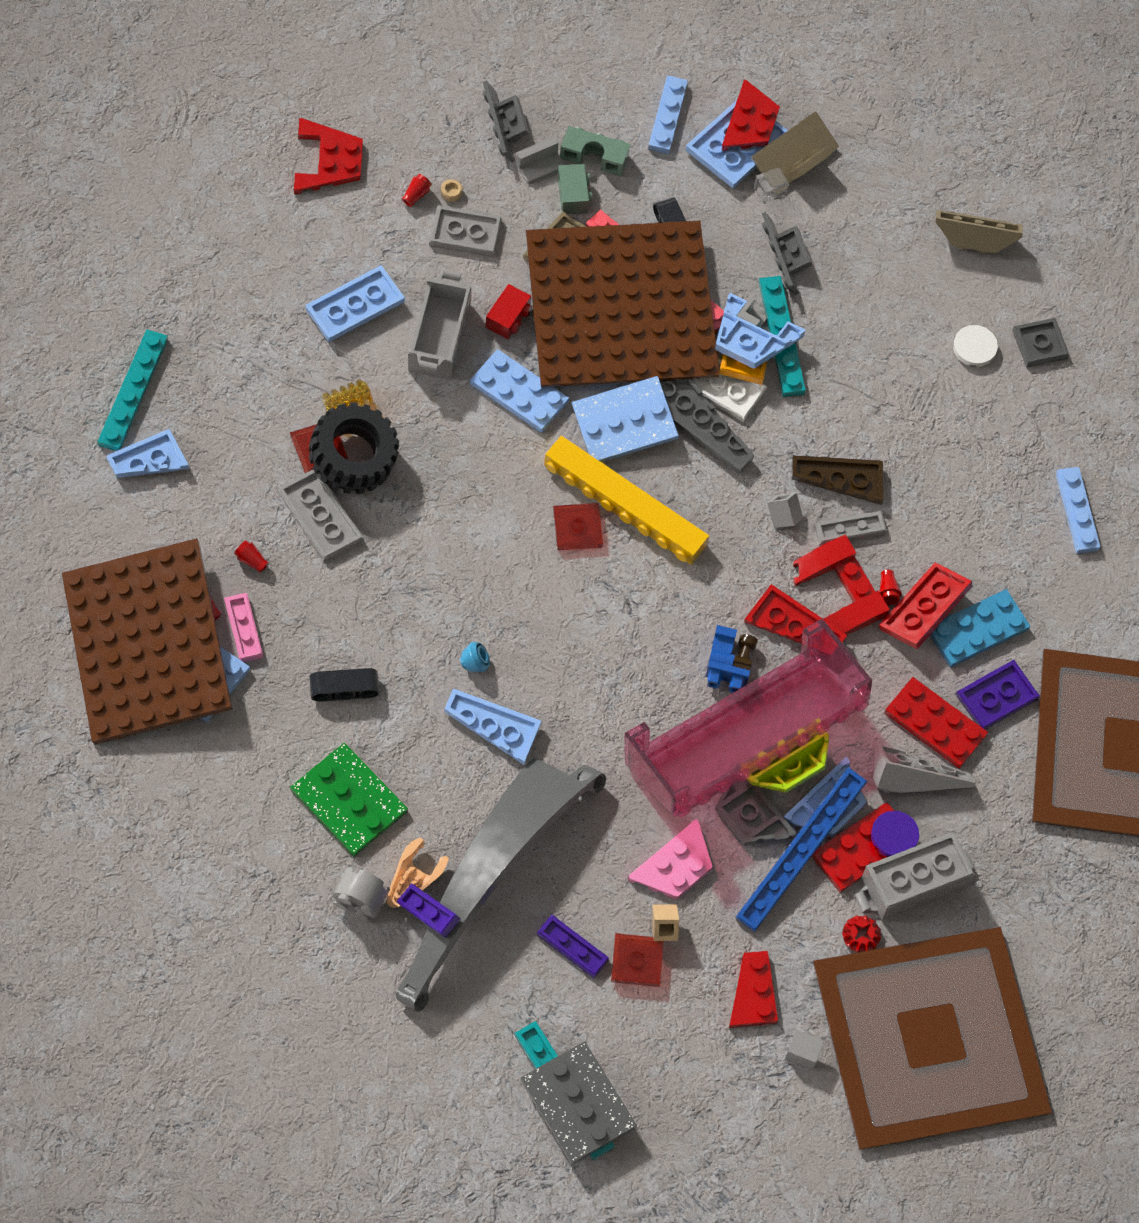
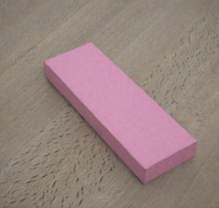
[224,593,263,662]

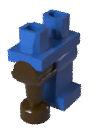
[706,625,758,695]

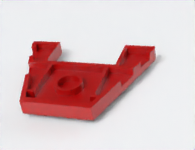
[293,118,363,194]

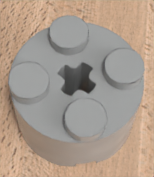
[333,867,390,921]

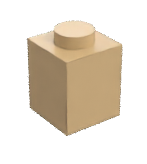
[652,904,679,941]

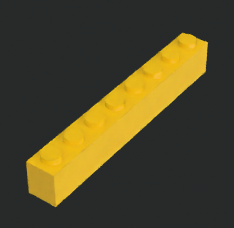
[544,435,709,565]

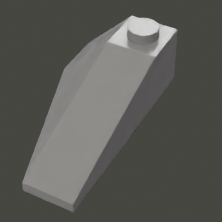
[873,743,975,793]

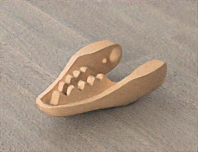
[387,838,449,908]

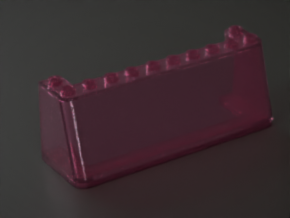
[624,619,872,817]

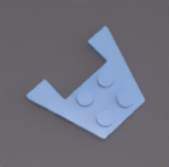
[715,293,805,369]

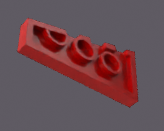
[744,584,847,656]

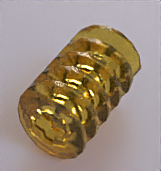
[322,379,374,411]

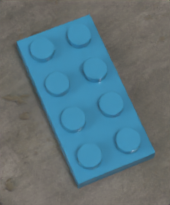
[930,589,1031,668]

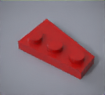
[729,951,778,1028]

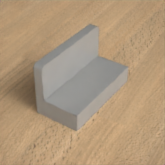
[515,136,565,184]

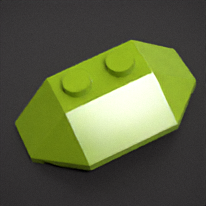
[738,721,830,793]

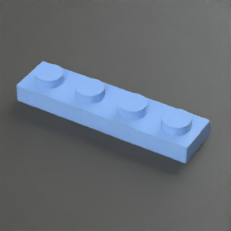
[648,75,688,154]
[1056,467,1100,554]

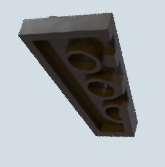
[792,455,883,505]

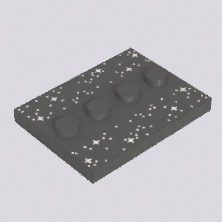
[520,1041,637,1165]

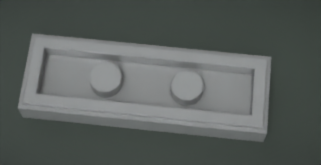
[814,511,887,546]

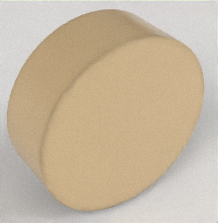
[441,179,463,202]

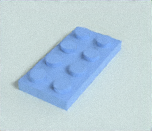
[305,265,405,342]
[470,349,569,433]

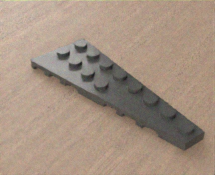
[621,379,754,474]

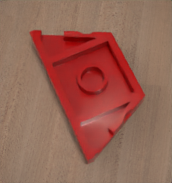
[721,79,780,151]

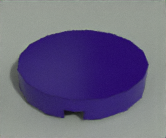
[871,811,919,857]

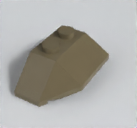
[935,210,1023,254]

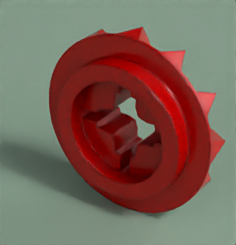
[842,915,881,952]

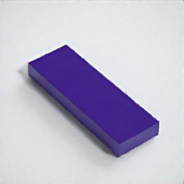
[396,883,461,938]
[536,915,609,978]

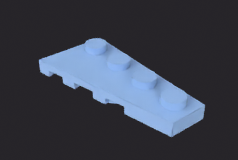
[444,689,541,765]

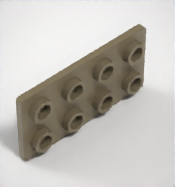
[751,112,839,193]

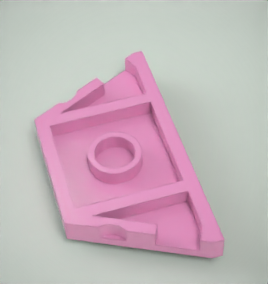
[628,819,713,900]

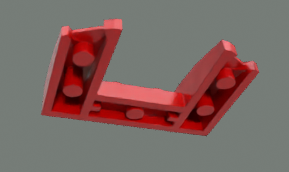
[793,534,890,635]

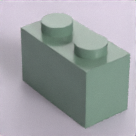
[558,164,592,214]

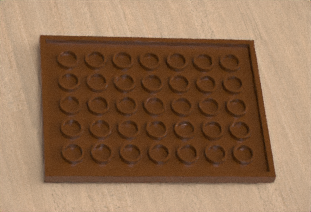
[62,538,233,745]

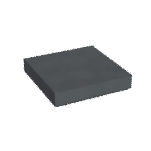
[1012,318,1069,368]

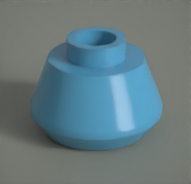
[460,641,490,672]

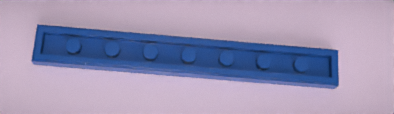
[735,767,868,933]

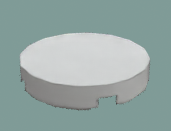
[953,325,998,367]

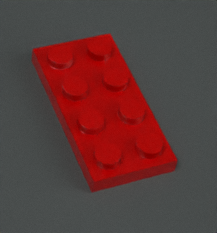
[879,562,973,649]
[884,677,988,769]
[812,802,894,893]

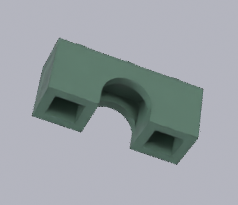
[560,126,630,177]

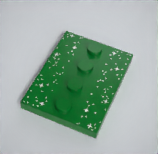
[290,742,408,857]

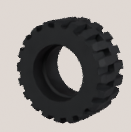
[308,402,399,494]

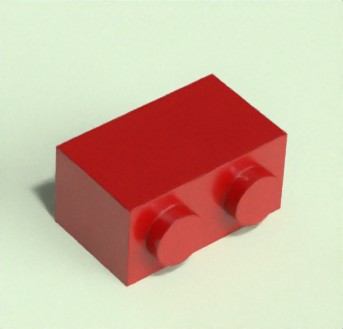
[485,284,533,340]

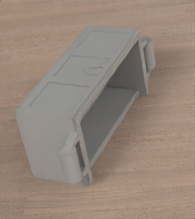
[408,269,472,379]
[855,832,975,920]

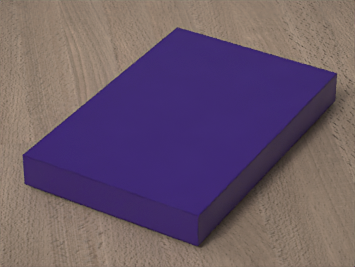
[955,660,1040,730]

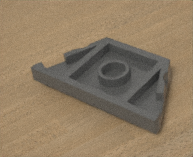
[715,763,796,846]

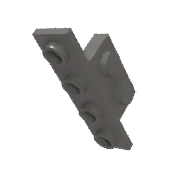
[483,80,529,162]
[762,212,813,294]

